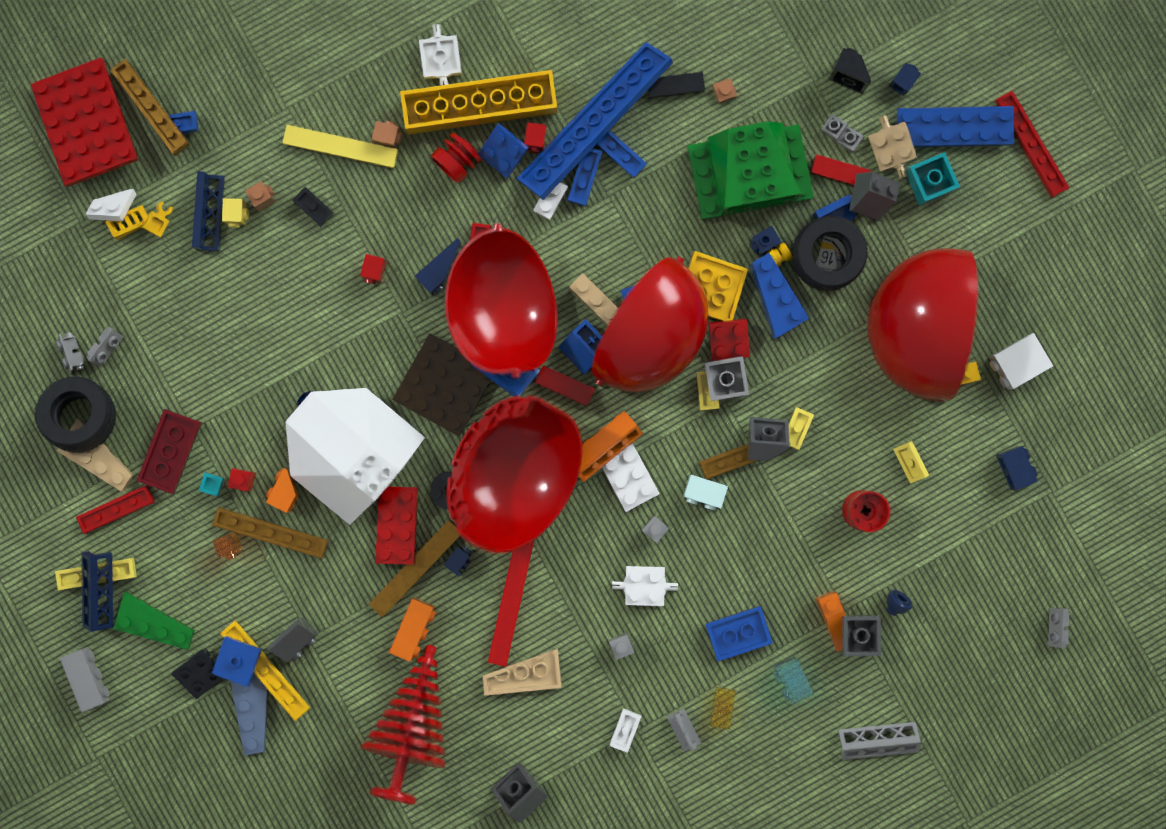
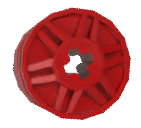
[430,132,481,184]
[842,490,890,532]

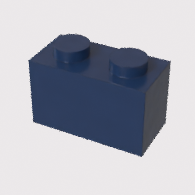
[996,446,1038,490]

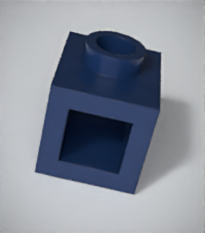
[750,226,781,257]

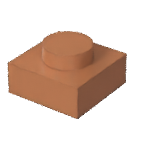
[712,78,737,104]

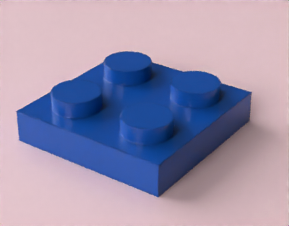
[478,124,529,178]

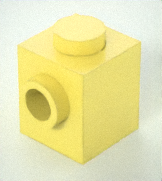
[222,198,249,228]

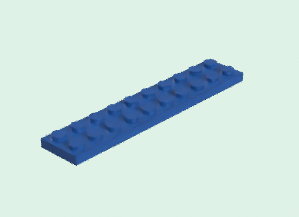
[517,42,673,200]

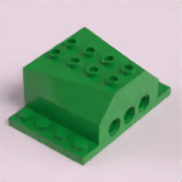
[687,121,814,220]

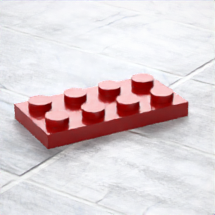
[375,486,418,565]

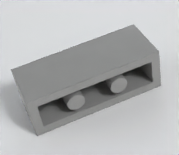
[60,647,109,713]

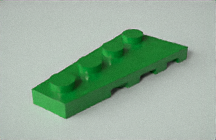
[113,591,195,650]

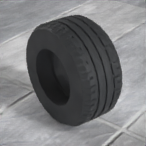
[791,216,868,291]
[35,376,116,453]

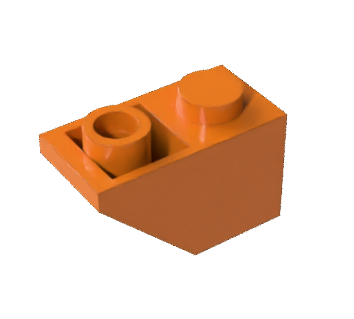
[266,468,299,513]

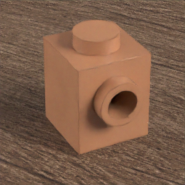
[372,121,402,149]
[245,181,276,212]

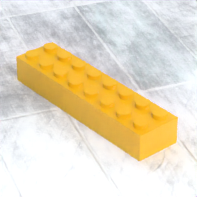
[400,70,558,135]

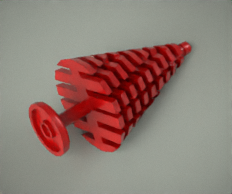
[361,645,445,805]

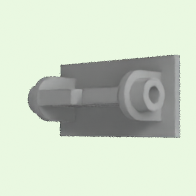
[86,326,124,367]
[56,332,85,374]
[1048,607,1070,648]
[667,708,701,752]

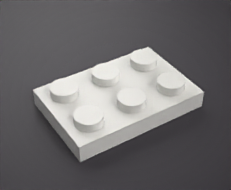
[602,443,659,512]

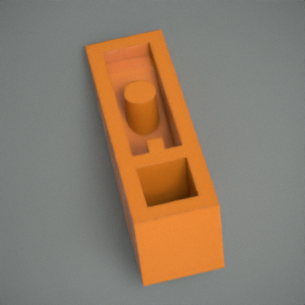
[815,591,846,652]

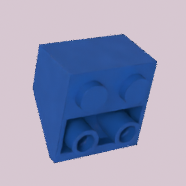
[558,319,602,375]

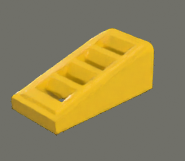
[105,205,148,240]

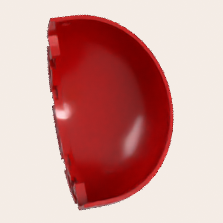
[867,248,978,402]
[447,396,583,553]

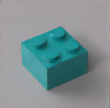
[905,152,960,206]

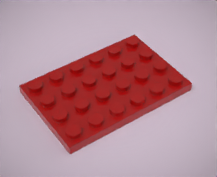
[30,57,139,187]

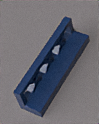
[192,171,225,252]
[81,551,113,632]

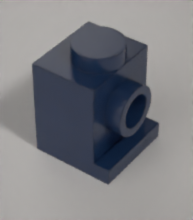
[444,546,473,577]

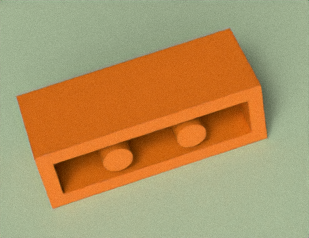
[389,597,436,662]

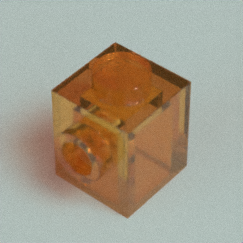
[212,533,243,560]

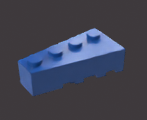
[750,253,809,340]

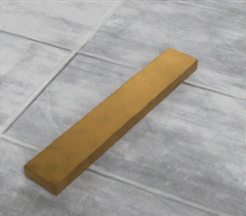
[111,59,190,156]
[212,507,329,559]
[369,520,460,618]

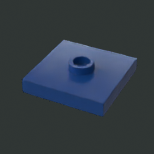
[212,636,262,687]

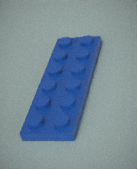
[897,106,1014,147]

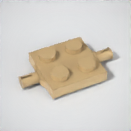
[868,115,918,179]

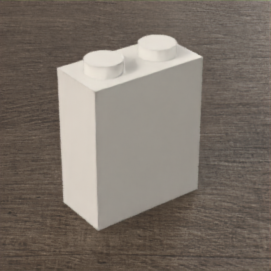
[989,333,1053,390]

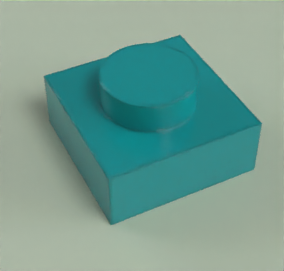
[199,472,225,496]

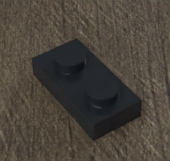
[292,187,334,227]

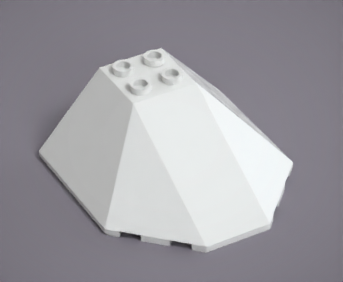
[286,388,425,525]

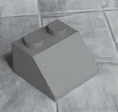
[705,356,749,401]

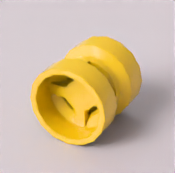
[766,242,792,267]

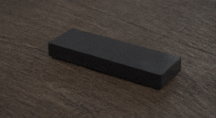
[648,72,705,99]

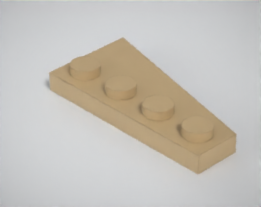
[57,418,134,491]
[483,648,562,696]

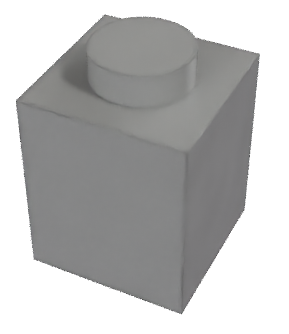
[641,515,669,543]
[609,632,634,660]

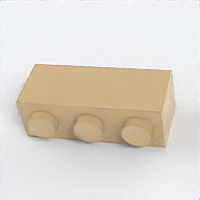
[569,273,618,327]

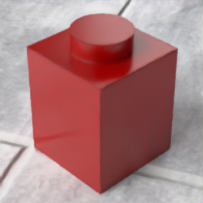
[524,122,547,154]
[360,254,387,285]
[227,468,256,491]

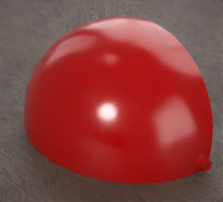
[445,223,557,378]
[592,256,708,392]

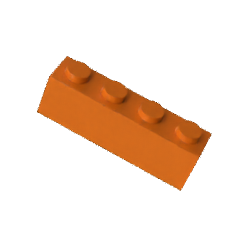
[579,411,643,482]

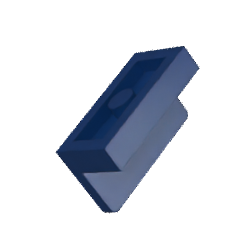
[812,194,856,221]

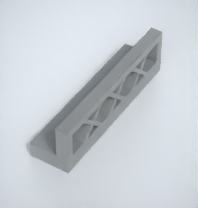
[838,722,921,760]

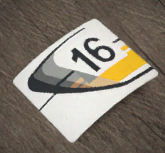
[816,236,846,271]

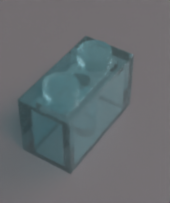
[773,656,814,704]

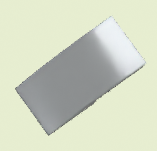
[821,114,864,153]

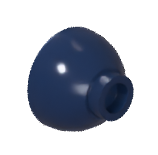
[886,590,913,616]

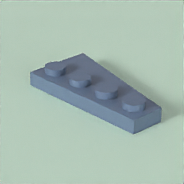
[231,674,269,756]

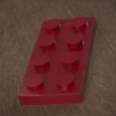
[137,409,202,494]

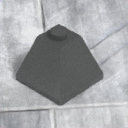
[747,417,790,461]

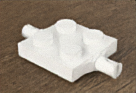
[419,24,462,86]
[612,566,678,606]

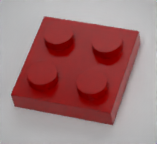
[708,318,750,361]

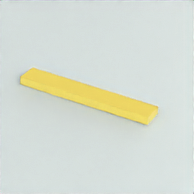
[283,125,398,169]

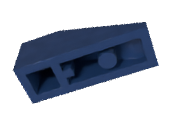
[415,238,462,295]

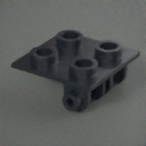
[171,649,223,699]

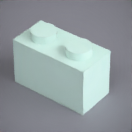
[683,475,728,511]

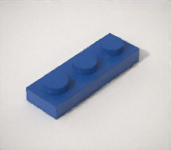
[596,130,647,179]
[568,148,602,207]

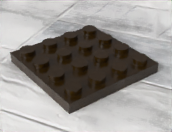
[392,333,491,437]

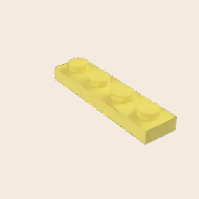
[55,558,137,590]

